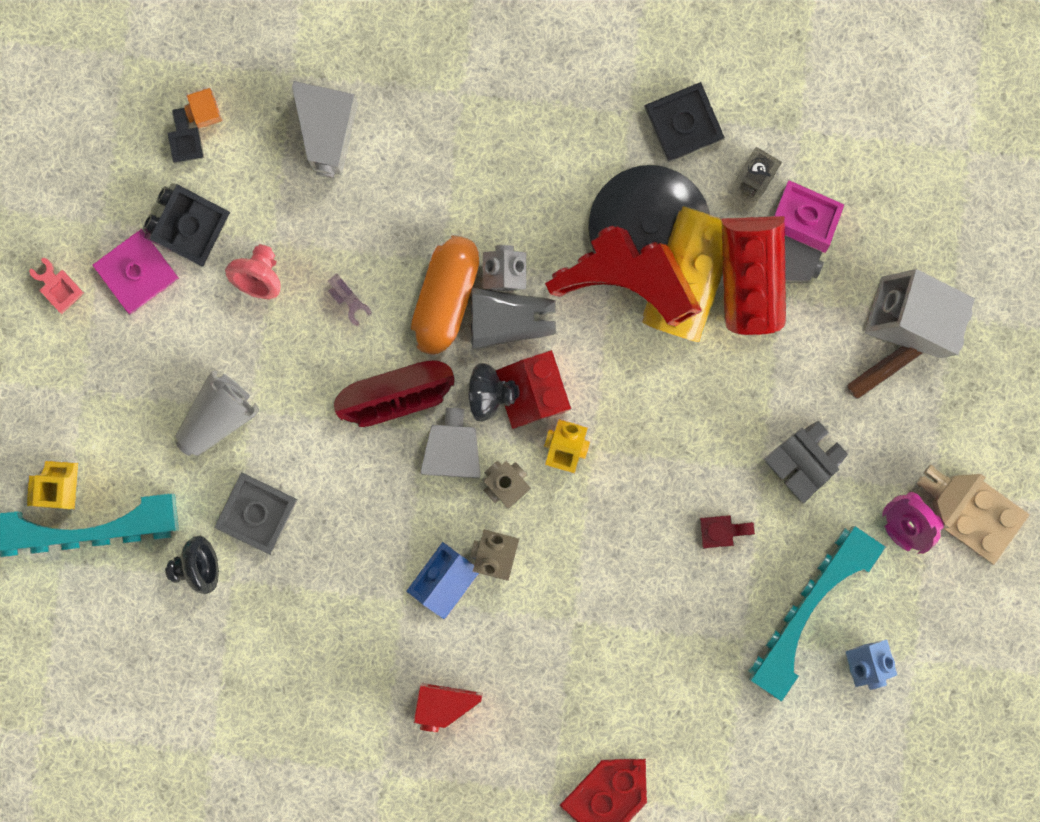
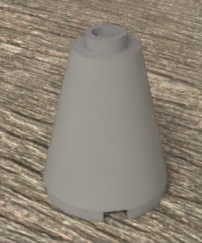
[175,370,259,456]

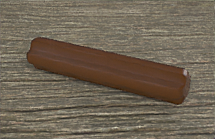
[847,346,923,399]

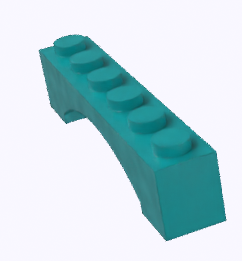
[0,493,179,557]
[748,526,886,702]

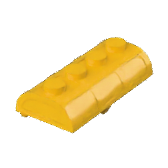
[642,206,723,342]

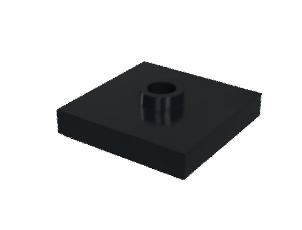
[644,82,725,163]

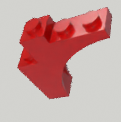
[545,226,702,326]

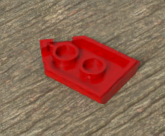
[560,758,647,822]

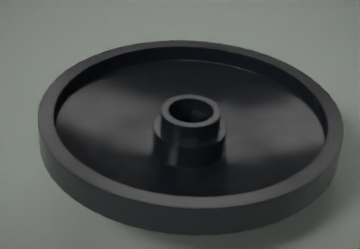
[588,165,710,255]

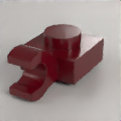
[700,515,755,549]

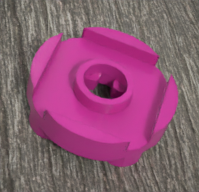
[882,492,944,554]

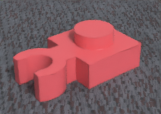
[29,258,84,314]

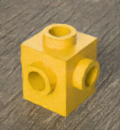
[544,419,590,474]

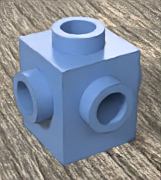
[845,640,897,690]

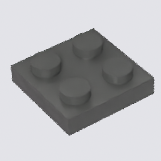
[214,472,298,555]

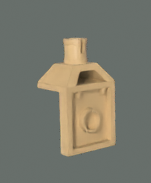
[916,464,1030,565]

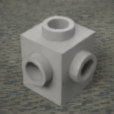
[483,245,526,291]

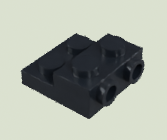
[143,183,230,267]

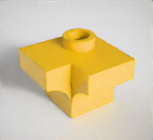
[27,461,78,509]

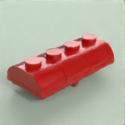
[721,216,786,335]

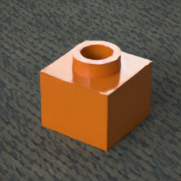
[184,88,222,129]

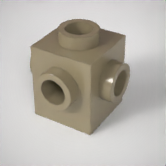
[483,460,531,509]
[470,529,519,581]

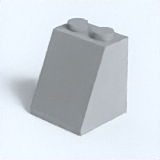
[292,81,358,178]
[865,269,975,358]

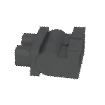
[763,421,848,504]

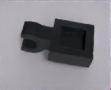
[167,108,205,164]

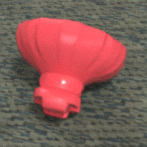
[225,244,281,300]

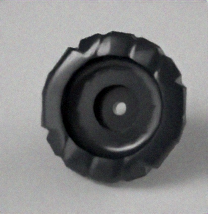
[468,363,520,422]
[165,535,219,594]

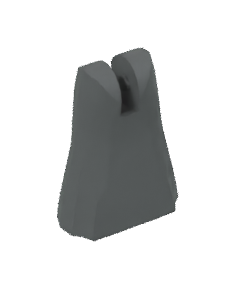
[470,287,556,349]

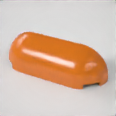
[411,235,479,355]

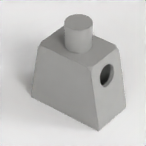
[421,408,480,478]

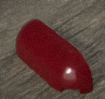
[334,360,455,427]

